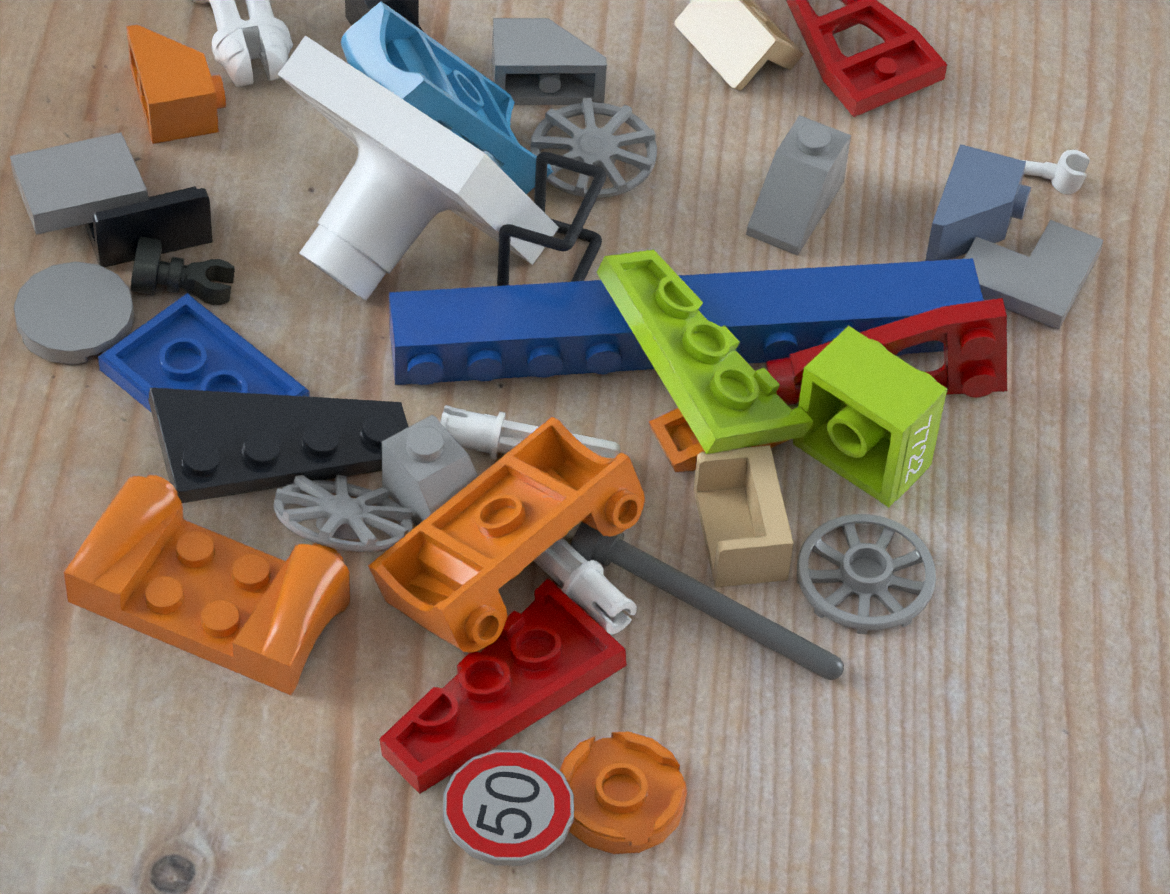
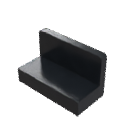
[85,186,213,268]

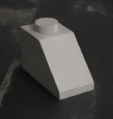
[492,18,607,105]
[746,115,851,255]
[382,414,478,526]

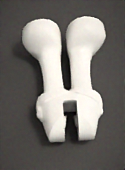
[191,0,293,87]

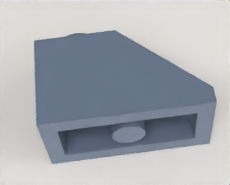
[925,144,1031,261]

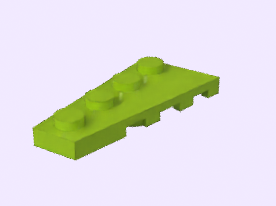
[596,249,814,454]

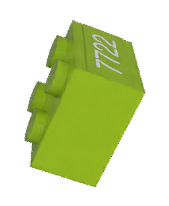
[793,326,947,507]

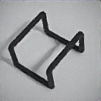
[497,152,607,286]

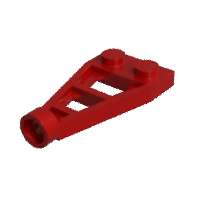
[786,0,948,117]
[766,298,1007,406]

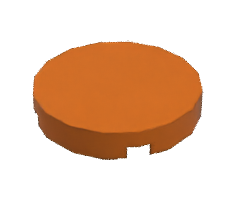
[559,731,687,854]

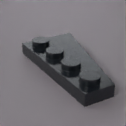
[148,387,408,503]

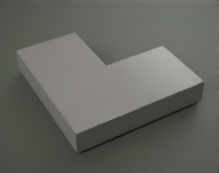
[964,220,1104,329]

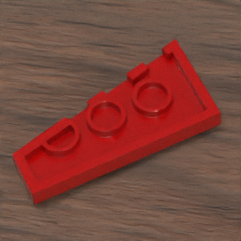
[379,578,627,794]

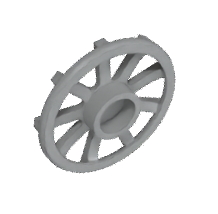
[531,98,657,198]
[274,475,413,552]
[796,514,936,634]

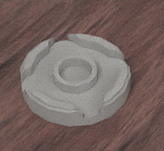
[14,262,134,365]

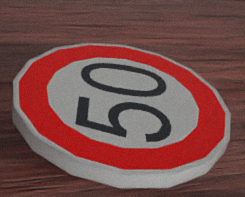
[443,750,574,866]

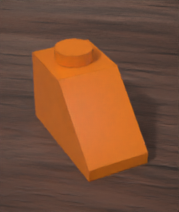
[126,25,226,144]

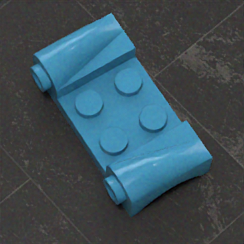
[341,1,553,194]

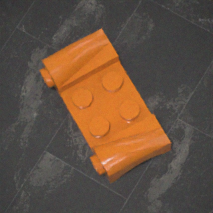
[368,417,645,653]
[64,475,350,695]

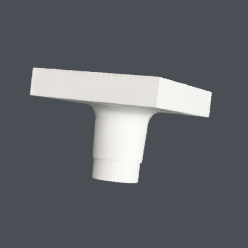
[278,36,559,301]

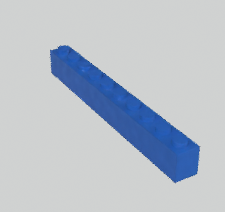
[389,258,984,385]

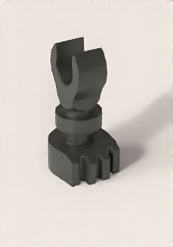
[131,236,235,305]

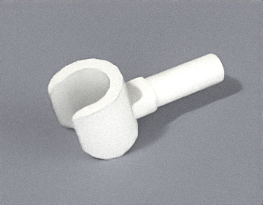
[1019,150,1090,195]

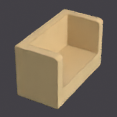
[693,445,794,588]

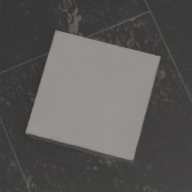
[10,132,149,235]

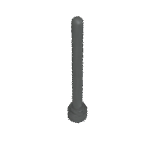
[571,522,844,680]

